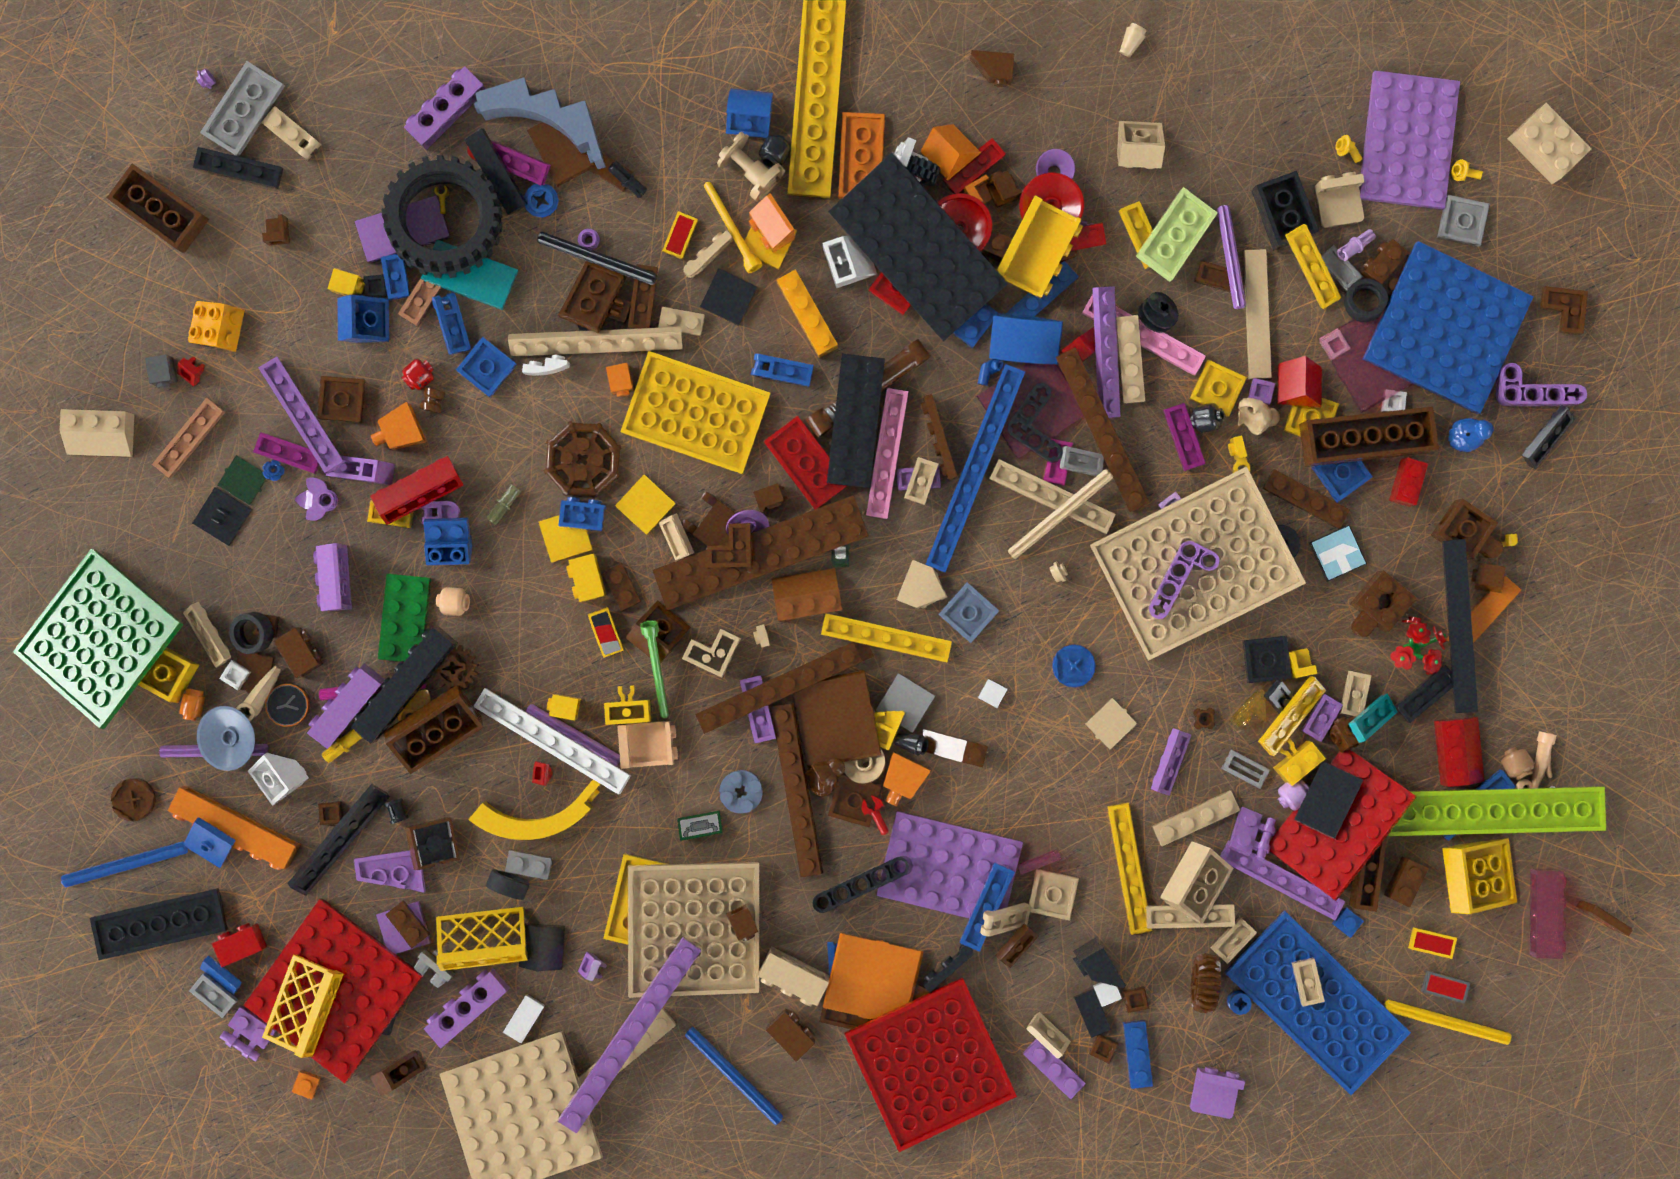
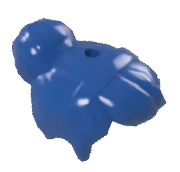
[1448,418,1494,452]

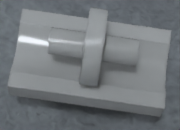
[414,949,455,988]

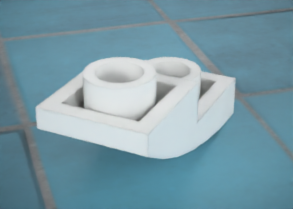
[522,355,570,376]

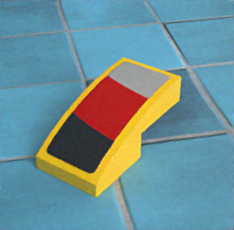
[588,607,624,658]

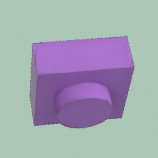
[1248,378,1275,405]

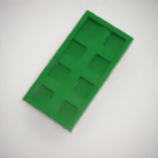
[378,574,431,662]

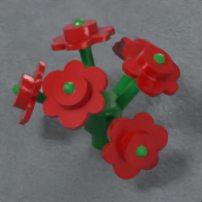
[1390,616,1447,675]

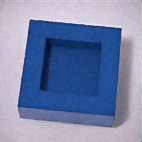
[1332,907,1364,938]

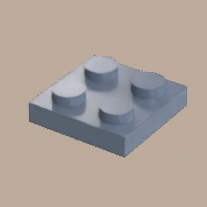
[938,582,999,643]

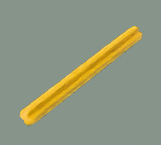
[1384,999,1512,1045]

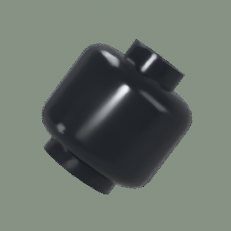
[759,135,790,168]
[1191,403,1225,433]

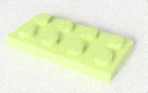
[1136,187,1217,282]

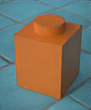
[606,363,634,397]

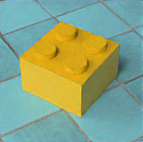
[138,647,199,703]

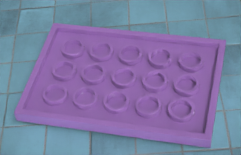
[1359,71,1460,210]
[876,811,1023,924]

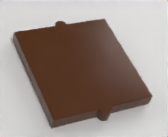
[231,651,274,693]

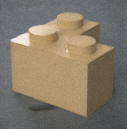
[682,629,741,677]

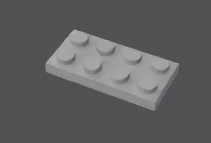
[200,61,285,156]

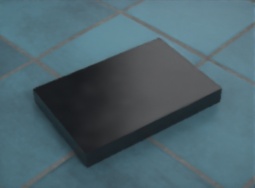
[1294,762,1363,839]

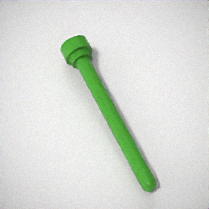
[640,621,669,719]

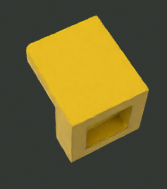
[1289,648,1317,678]

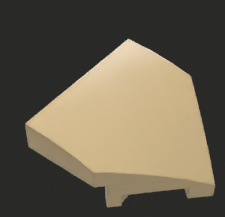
[897,560,947,609]

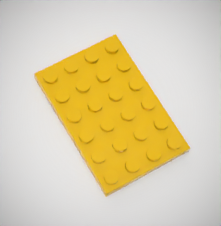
[620,351,771,475]

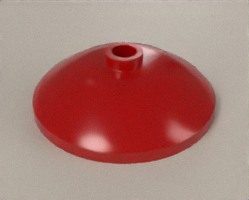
[938,193,992,251]

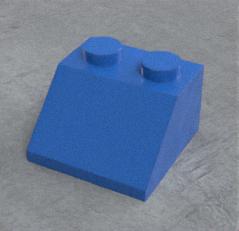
[337,295,389,343]

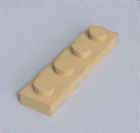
[1116,315,1145,403]
[1152,790,1240,846]
[1146,904,1235,928]

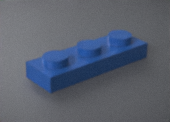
[1123,1020,1153,1089]

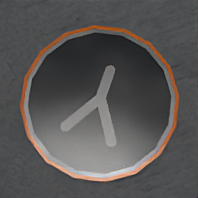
[265,684,310,727]

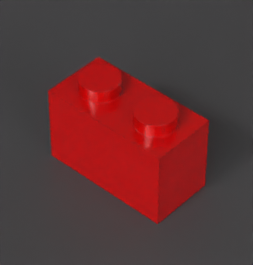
[1389,457,1428,507]
[211,923,267,968]

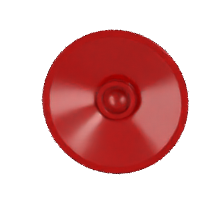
[1019,172,1084,220]

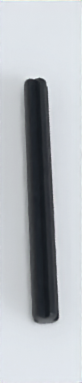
[537,232,657,285]

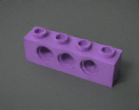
[404,66,486,150]
[424,968,510,1049]

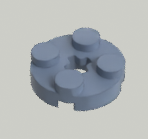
[719,770,763,814]

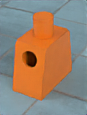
[371,402,427,450]
[883,752,931,807]

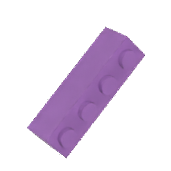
[307,663,385,749]

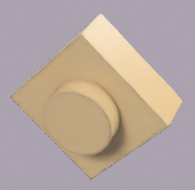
[753,624,770,648]

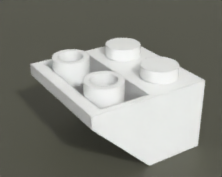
[823,235,877,288]

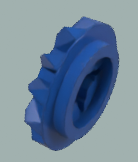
[524,184,559,218]

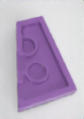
[354,850,426,892]

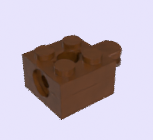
[1431,498,1503,560]
[1350,570,1417,637]

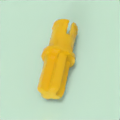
[322,729,363,763]

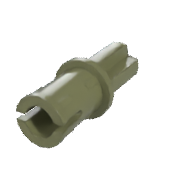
[486,484,521,525]

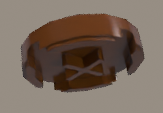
[111,778,156,821]

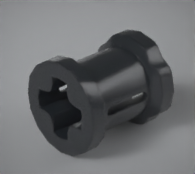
[384,798,409,825]

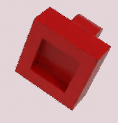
[177,357,205,387]

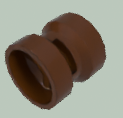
[420,387,445,414]

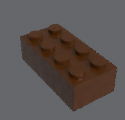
[107,163,209,253]
[384,685,484,774]

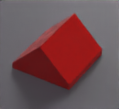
[1278,356,1322,408]

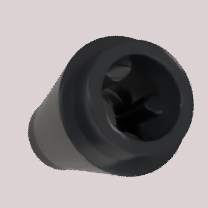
[895,733,928,756]

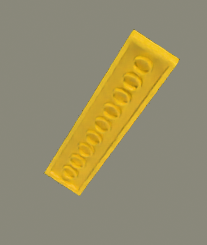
[787,0,846,198]

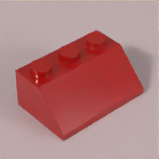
[1434,717,1485,787]

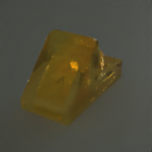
[1229,689,1267,727]

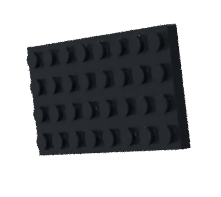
[828,152,1008,342]

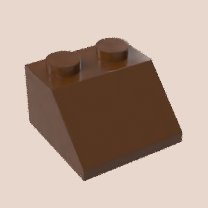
[626,600,691,664]

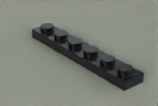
[287,784,390,896]

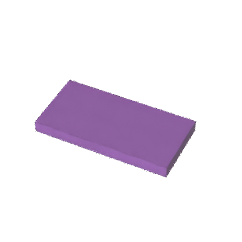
[355,195,451,263]

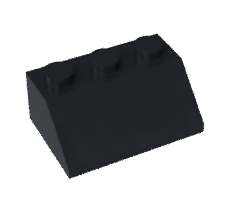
[1073,938,1126,988]

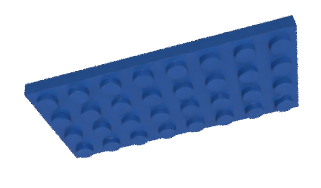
[1224,911,1411,1095]

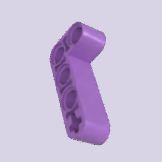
[1496,363,1587,406]
[1149,541,1220,619]

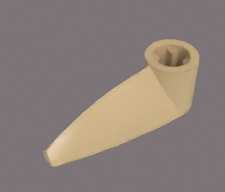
[236,665,281,721]

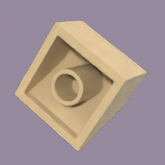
[1117,121,1165,169]

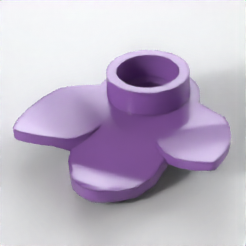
[295,478,338,521]

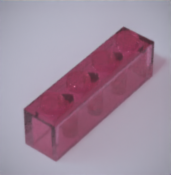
[1530,869,1566,959]

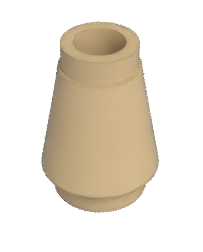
[1119,23,1146,58]

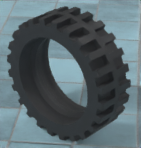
[382,155,503,278]

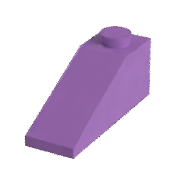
[326,456,395,485]

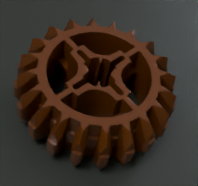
[1190,953,1222,1013]

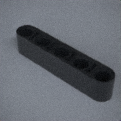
[812,856,913,913]

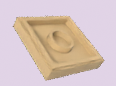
[1028,868,1079,921]

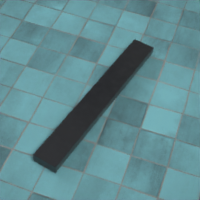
[1442,539,1478,713]

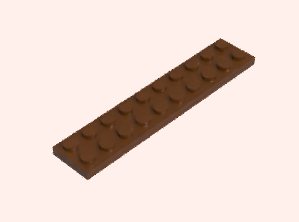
[652,495,869,610]

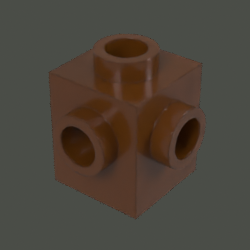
[1329,716,1363,753]

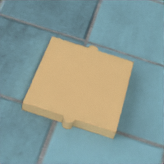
[1085,698,1137,749]

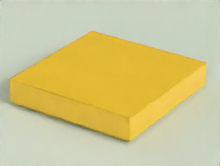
[740,227,797,270]
[1189,360,1247,417]
[1284,398,1339,437]
[615,475,676,535]
[538,515,593,563]

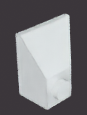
[248,753,309,806]

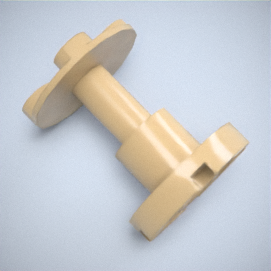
[717,132,785,202]

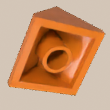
[920,124,981,181]

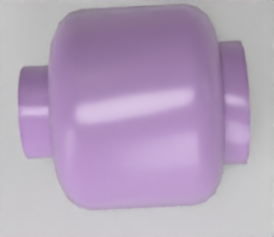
[1278,780,1309,811]

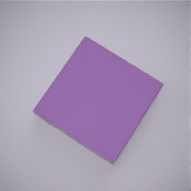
[376,901,431,954]

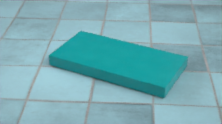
[421,240,518,310]

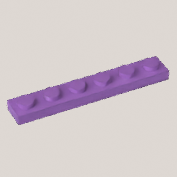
[1093,286,1121,418]
[258,357,345,475]
[1220,840,1345,920]

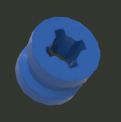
[1227,990,1252,1015]

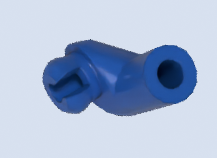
[977,359,1004,386]

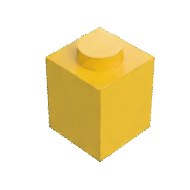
[327,268,364,296]
[547,694,581,720]

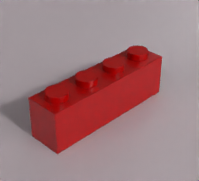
[370,456,464,526]

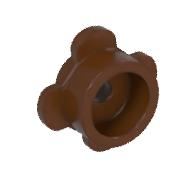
[1193,708,1215,729]

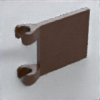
[681,492,736,546]

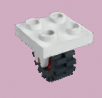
[894,137,940,186]

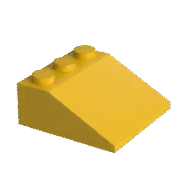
[1442,838,1517,914]

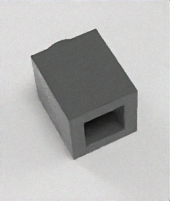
[145,354,177,389]

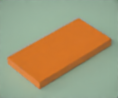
[838,112,885,199]

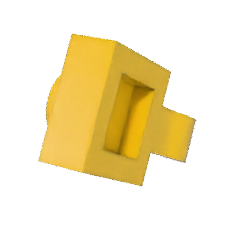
[1228,435,1250,473]

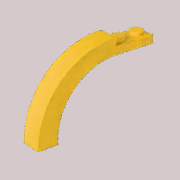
[468,779,601,840]

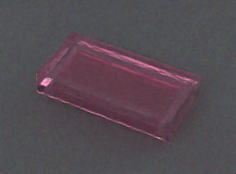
[1017,849,1062,875]

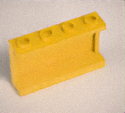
[997,196,1083,299]

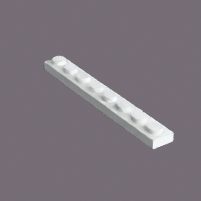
[474,688,631,794]

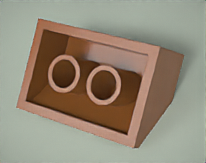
[772,568,842,621]

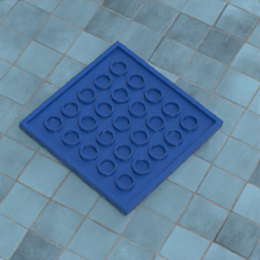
[1362,241,1534,414]

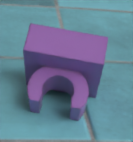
[578,952,607,981]

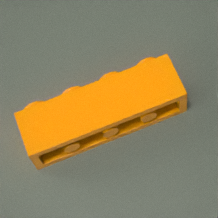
[777,269,838,358]

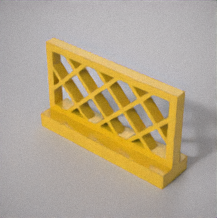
[436,907,528,971]
[262,955,343,1058]

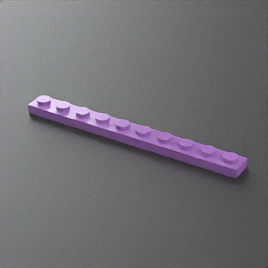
[558,937,701,1133]

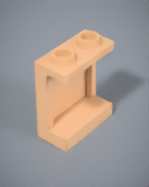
[618,721,678,769]

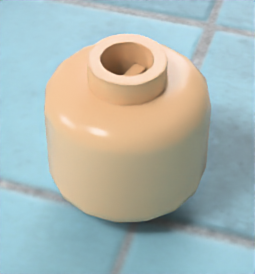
[436,587,470,616]

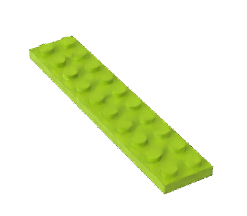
[1388,786,1606,836]

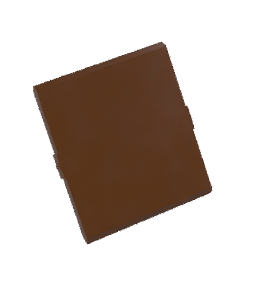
[793,670,881,768]

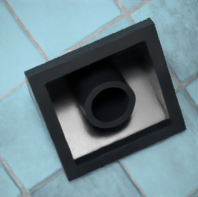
[519,923,565,972]

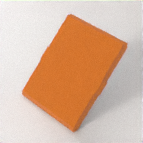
[823,933,924,1019]

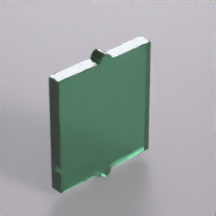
[218,455,266,505]

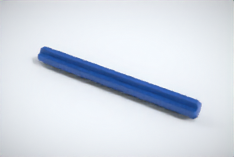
[61,841,188,887]
[685,1027,783,1125]

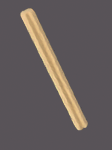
[1008,469,1113,559]

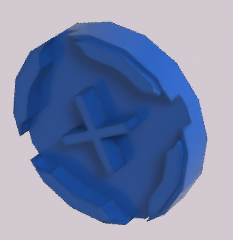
[1052,644,1096,687]

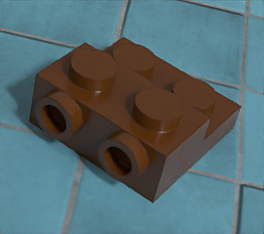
[1361,238,1409,298]

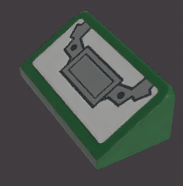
[677,810,724,841]

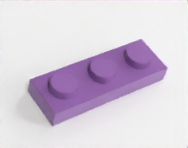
[740,675,776,743]
[1151,728,1191,796]
[1023,1039,1086,1099]

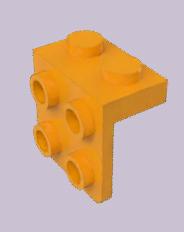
[188,301,245,352]

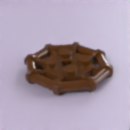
[544,421,622,499]

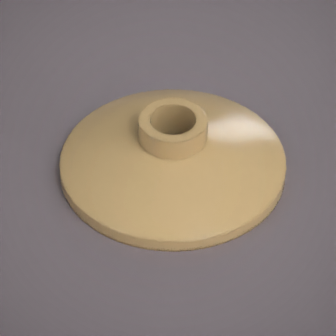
[844,748,885,784]

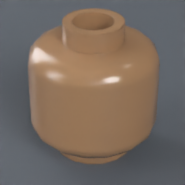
[1501,747,1535,781]

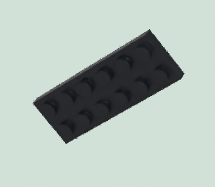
[827,353,885,488]
[89,888,228,960]

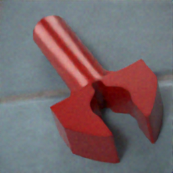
[861,795,889,835]

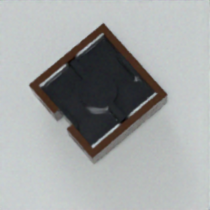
[405,817,460,870]

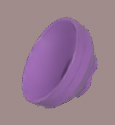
[1036,149,1075,179]

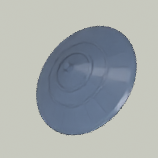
[197,706,255,771]

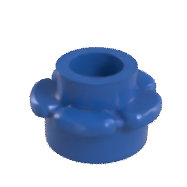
[263,460,284,481]

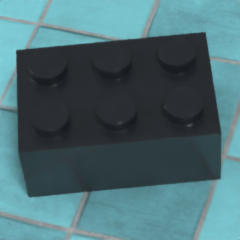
[1251,171,1319,251]

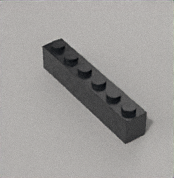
[351,626,458,744]

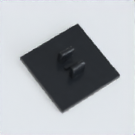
[192,487,252,546]

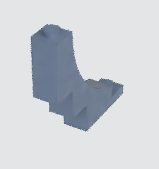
[474,78,606,169]

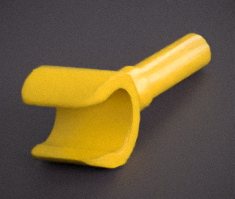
[434,185,449,214]
[1502,534,1518,547]

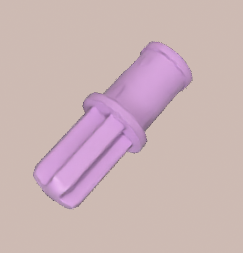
[1337,229,1376,261]

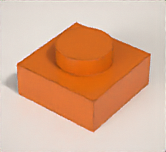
[292,1070,321,1100]

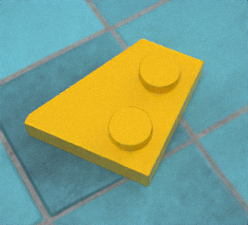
[875,710,906,751]

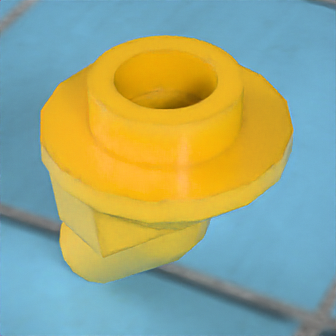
[1336,135,1363,163]
[1451,159,1483,181]

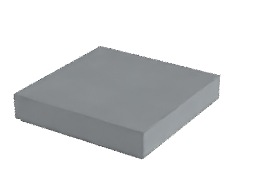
[1437,195,1490,247]
[876,673,935,733]

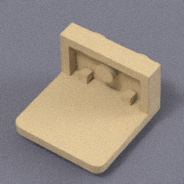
[1314,172,1364,228]

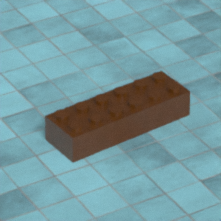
[1299,407,1439,467]

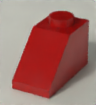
[1060,327,1096,362]

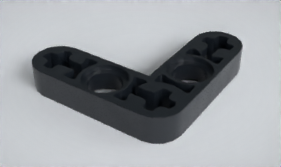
[1007,383,1063,463]

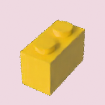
[566,554,607,602]

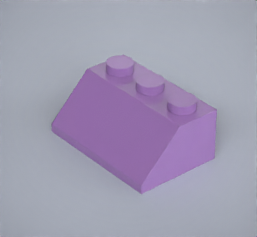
[313,543,352,611]

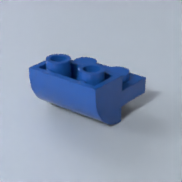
[726,88,773,138]
[423,518,472,565]

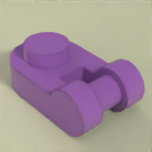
[421,501,460,524]

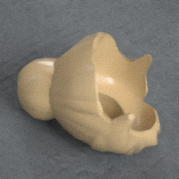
[1238,398,1280,435]

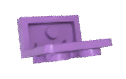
[1190,1066,1245,1119]

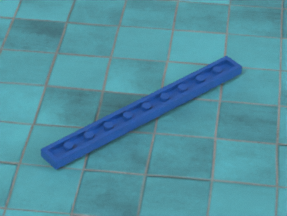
[925,364,1025,572]

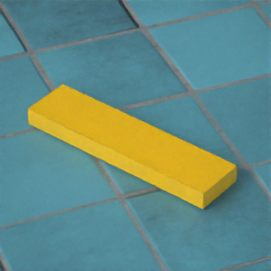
[1285,224,1342,309]
[1258,676,1326,756]

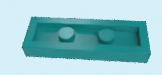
[1349,693,1398,743]

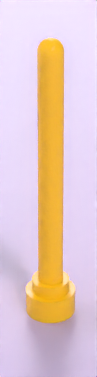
[704,182,763,273]

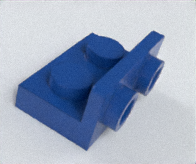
[558,497,606,531]

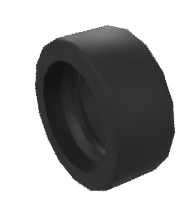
[1344,279,1388,323]
[229,611,274,654]
[486,869,530,900]

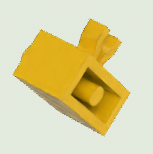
[604,685,651,725]
[1273,738,1326,786]

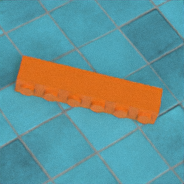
[167,786,301,870]

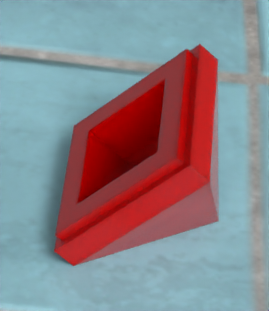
[532,761,553,786]

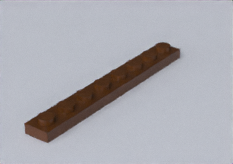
[1056,347,1149,512]
[695,642,862,734]
[771,703,823,877]

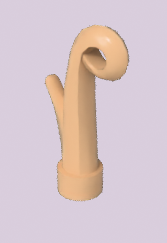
[1515,731,1557,789]

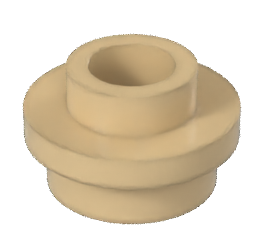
[1050,561,1068,582]

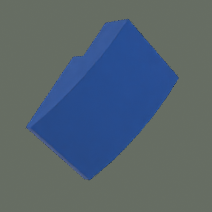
[989,313,1063,364]

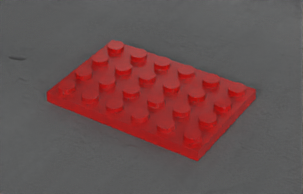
[1269,750,1417,901]

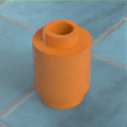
[179,688,205,721]

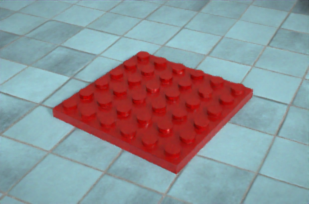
[244,899,423,1084]
[844,977,1017,1152]

